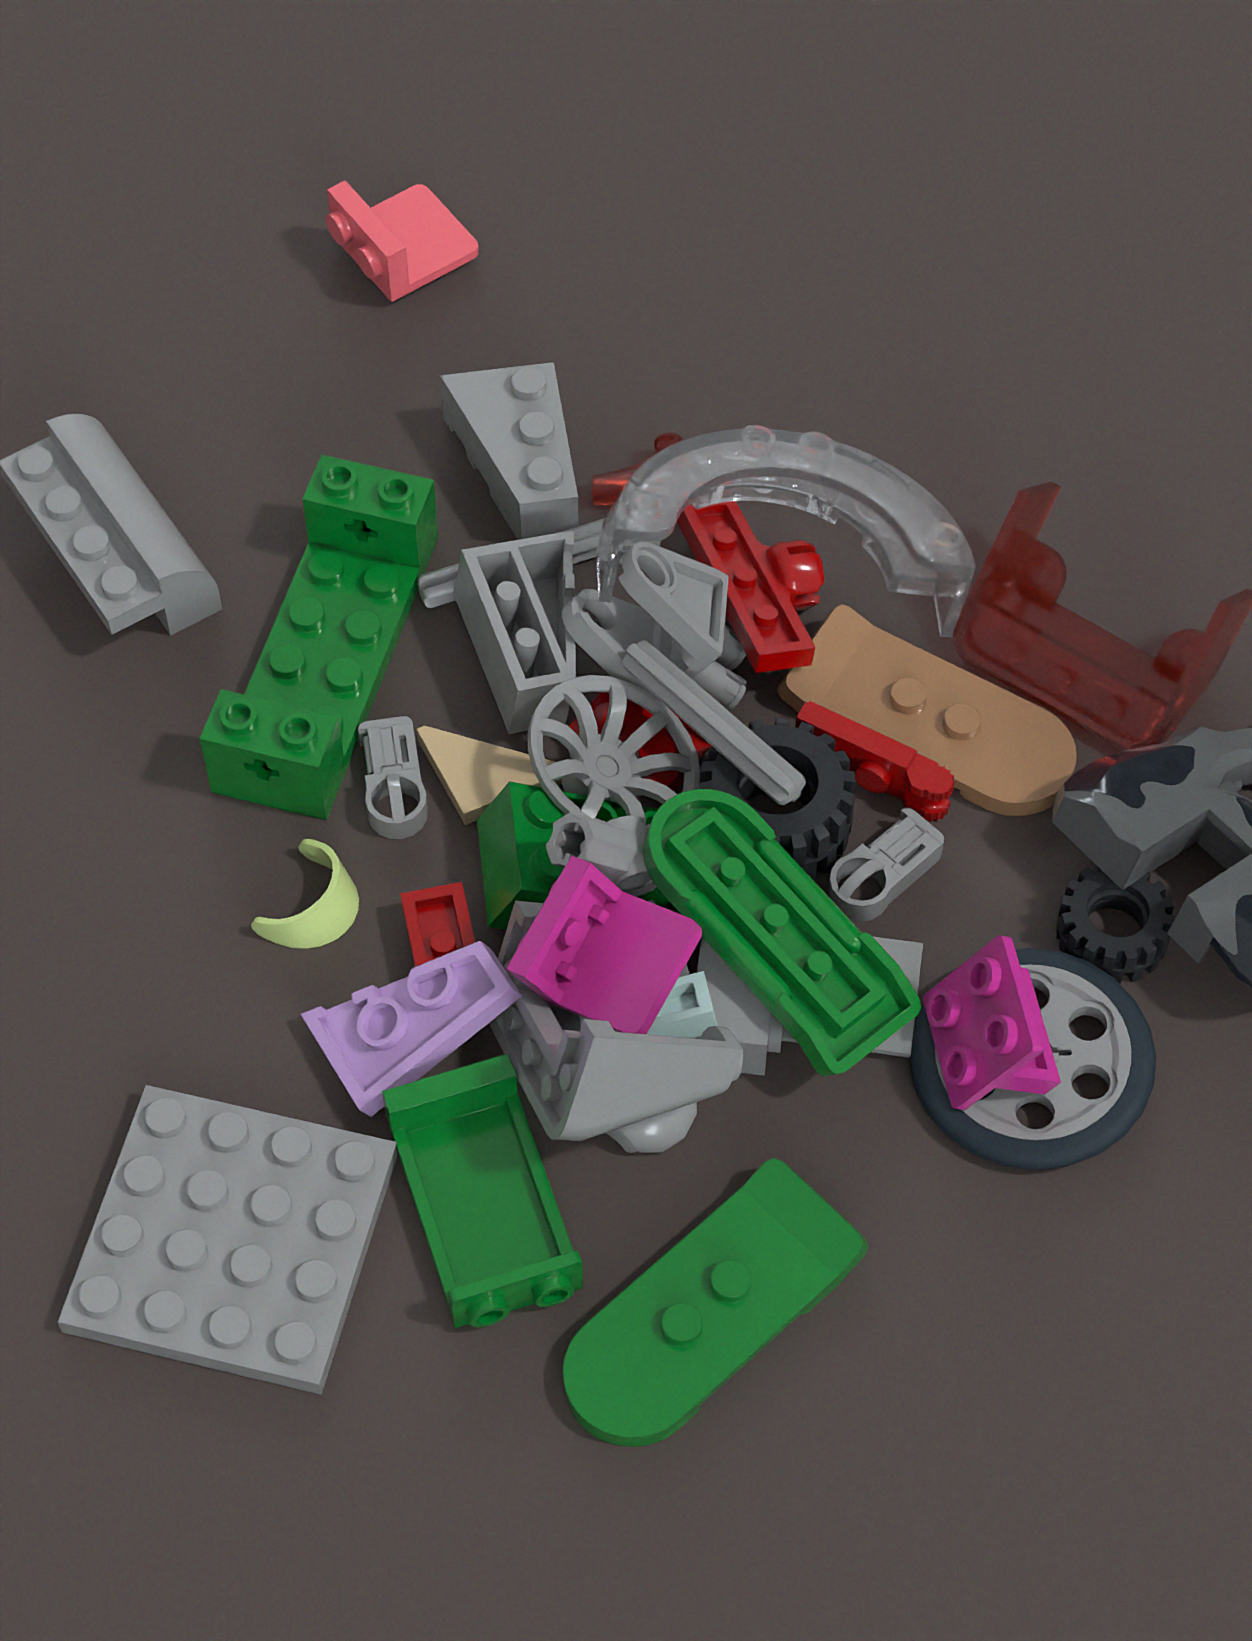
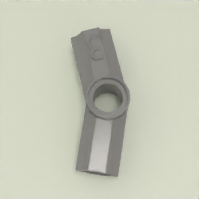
[546,812,656,897]

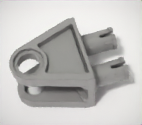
[562,541,747,711]

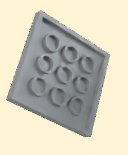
[58,1085,398,1395]

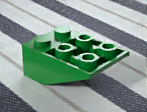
[477,781,682,930]

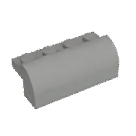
[0,414,222,636]

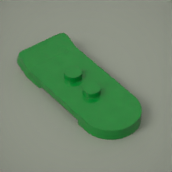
[643,789,921,1077]
[563,1158,869,1447]

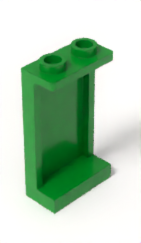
[382,1053,583,1328]

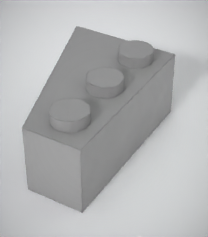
[440,362,579,540]
[454,530,576,734]

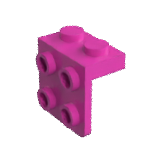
[506,855,702,1034]

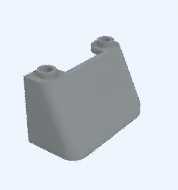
[489,900,743,1141]

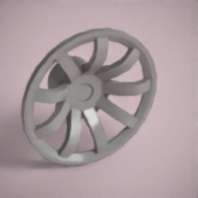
[528,675,700,828]

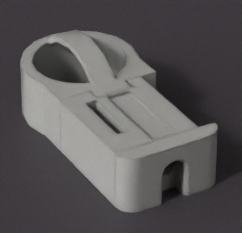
[358,716,428,839]
[828,808,944,922]

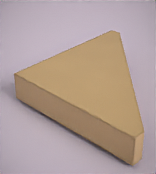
[416,726,562,825]

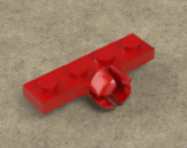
[676,496,825,673]

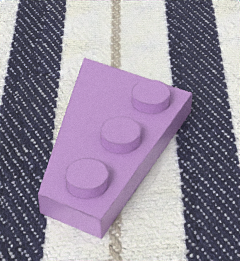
[301,941,522,1117]

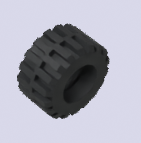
[699,718,856,880]

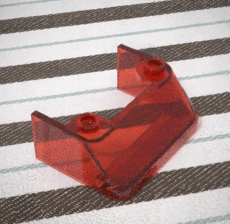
[953,481,1252,751]

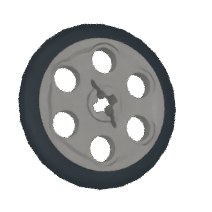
[909,948,1156,1170]

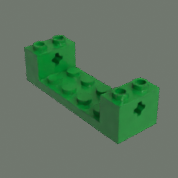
[199,454,439,821]

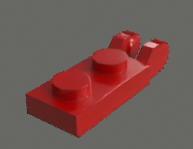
[795,701,955,822]

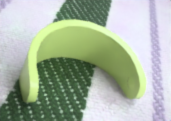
[251,839,359,949]

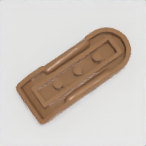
[777,604,1077,816]

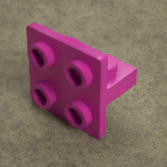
[923,935,1061,1110]

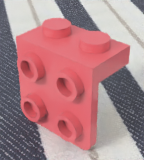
[326,180,479,302]

